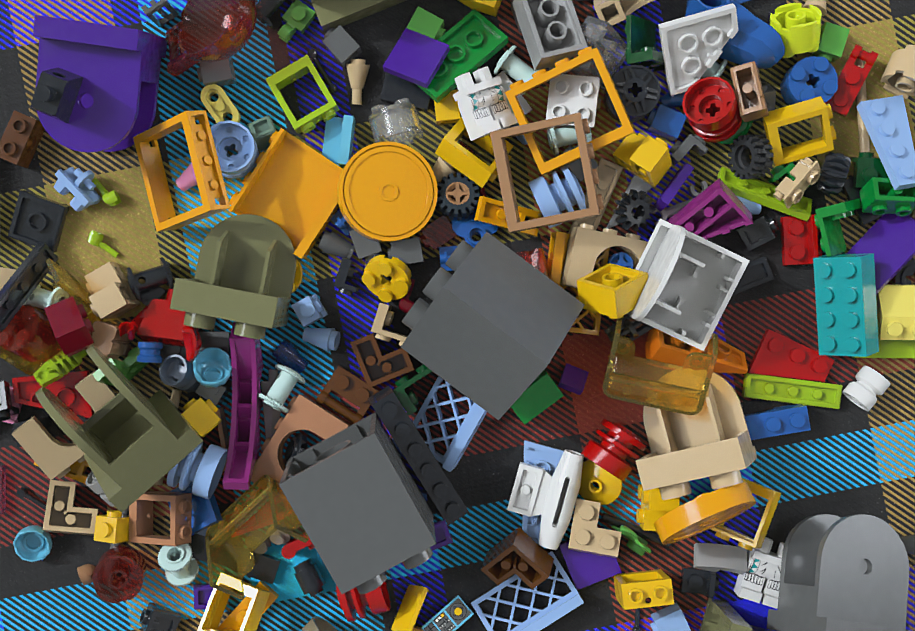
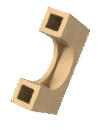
[560,223,650,288]
[12,370,116,480]

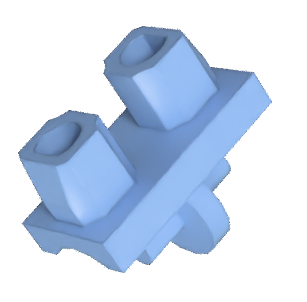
[54,167,102,212]

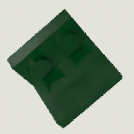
[625,14,665,72]
[393,364,432,416]

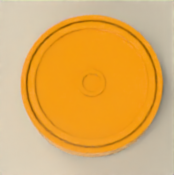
[337,141,438,242]
[654,482,756,544]

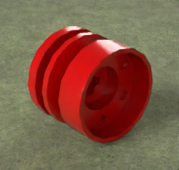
[682,77,742,142]
[581,418,647,482]
[336,581,391,622]

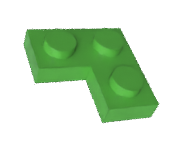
[92,347,148,387]

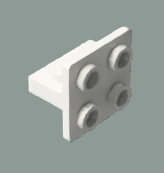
[546,74,601,127]

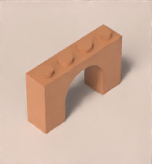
[251,394,351,506]

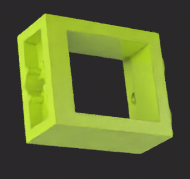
[265,55,340,134]

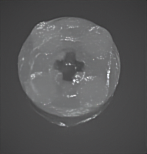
[368,98,423,145]

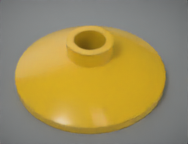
[579,459,622,505]

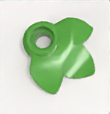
[611,525,651,556]

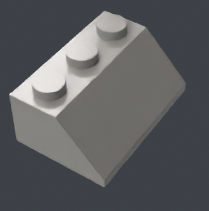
[512,0,588,71]

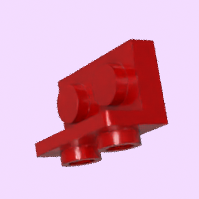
[780,214,822,265]

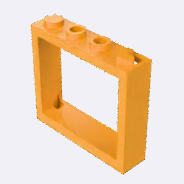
[505,46,635,175]
[133,110,230,232]

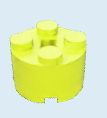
[770,3,822,58]

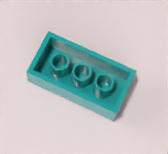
[813,253,879,357]

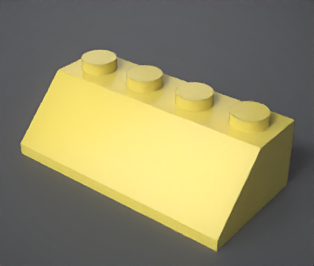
[876,285,915,340]

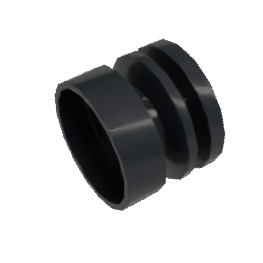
[603,65,661,123]

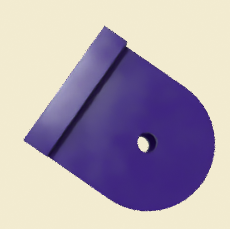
[33,15,168,152]

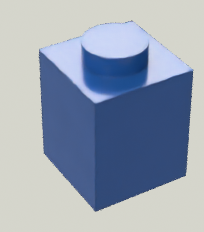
[646,104,687,142]

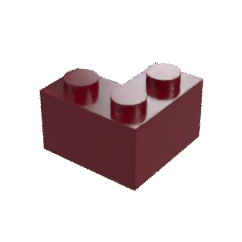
[44,296,95,357]

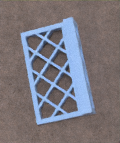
[413,376,487,472]
[471,551,584,631]

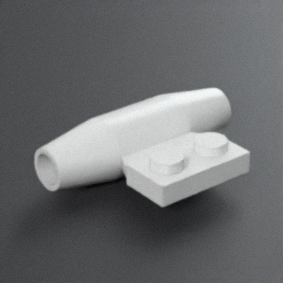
[507,449,584,550]

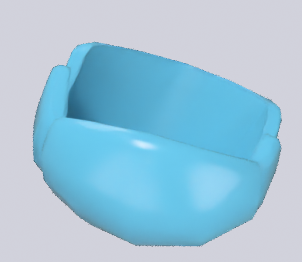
[193,347,232,387]
[13,525,53,562]

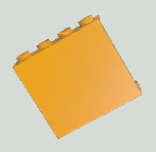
[228,128,343,259]

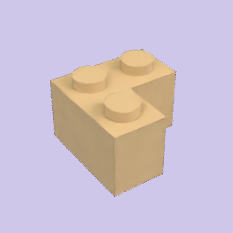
[84,262,141,319]
[43,480,98,535]
[568,499,622,558]

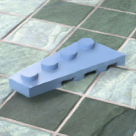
[856,95,915,190]
[522,440,564,546]

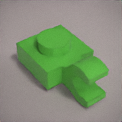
[277,0,316,43]

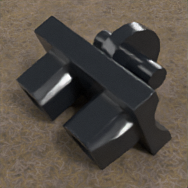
[604,315,654,351]

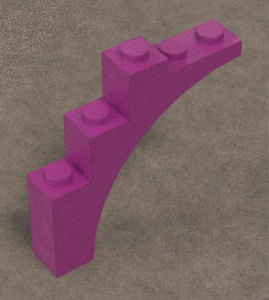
[223,322,264,490]

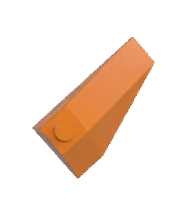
[645,328,748,374]

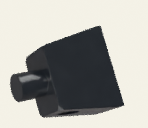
[31,67,84,123]

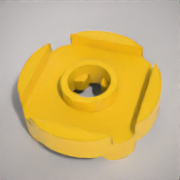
[361,255,412,303]

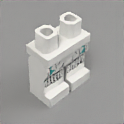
[453,66,518,141]
[733,537,785,609]

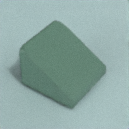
[247,115,276,151]

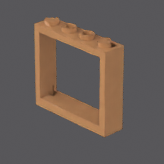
[490,112,604,233]

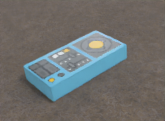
[421,595,474,631]

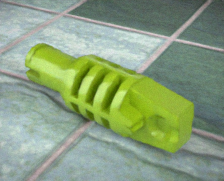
[33,349,87,387]

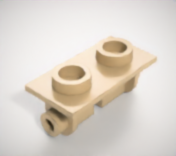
[773,157,821,209]

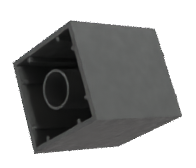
[401,232,584,420]
[279,412,436,594]

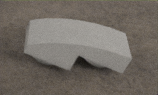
[694,543,747,575]

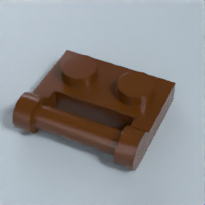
[315,365,379,425]

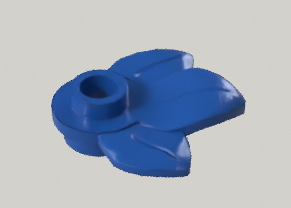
[452,208,498,247]

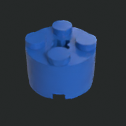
[780,56,838,105]

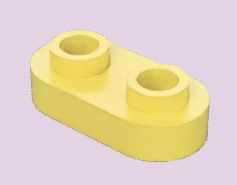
[200,84,241,123]

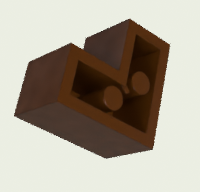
[350,333,415,388]
[481,527,554,589]

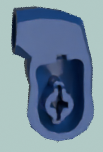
[685,0,785,69]

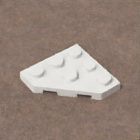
[658,3,738,96]

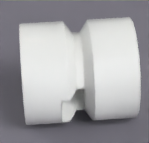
[842,365,890,412]

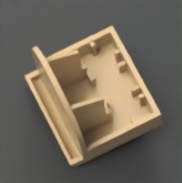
[636,367,757,500]

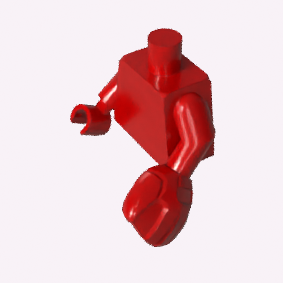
[119,288,202,361]

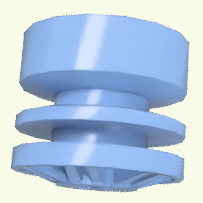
[210,120,259,179]
[528,165,587,229]
[167,442,228,499]

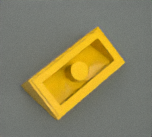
[391,585,428,631]

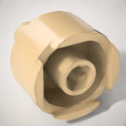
[881,45,915,99]

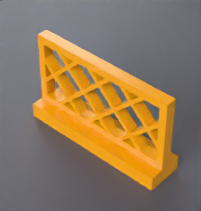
[546,231,610,335]

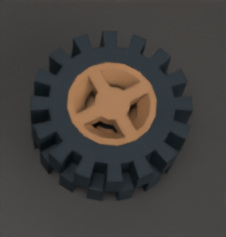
[436,173,480,221]

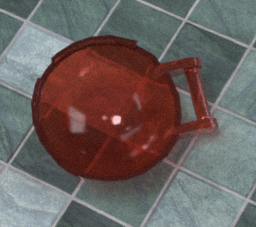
[165,0,257,76]

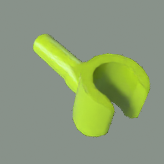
[92,178,122,207]
[88,230,119,258]

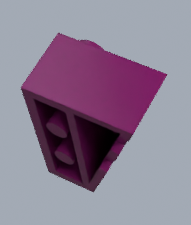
[667,178,753,240]

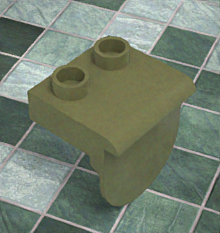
[170,214,296,340]

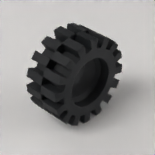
[728,134,774,180]

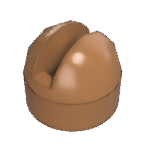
[77,564,98,586]

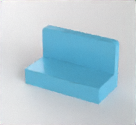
[322,115,356,167]

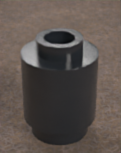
[293,558,326,597]

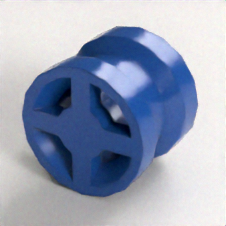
[608,252,633,269]
[137,341,163,363]

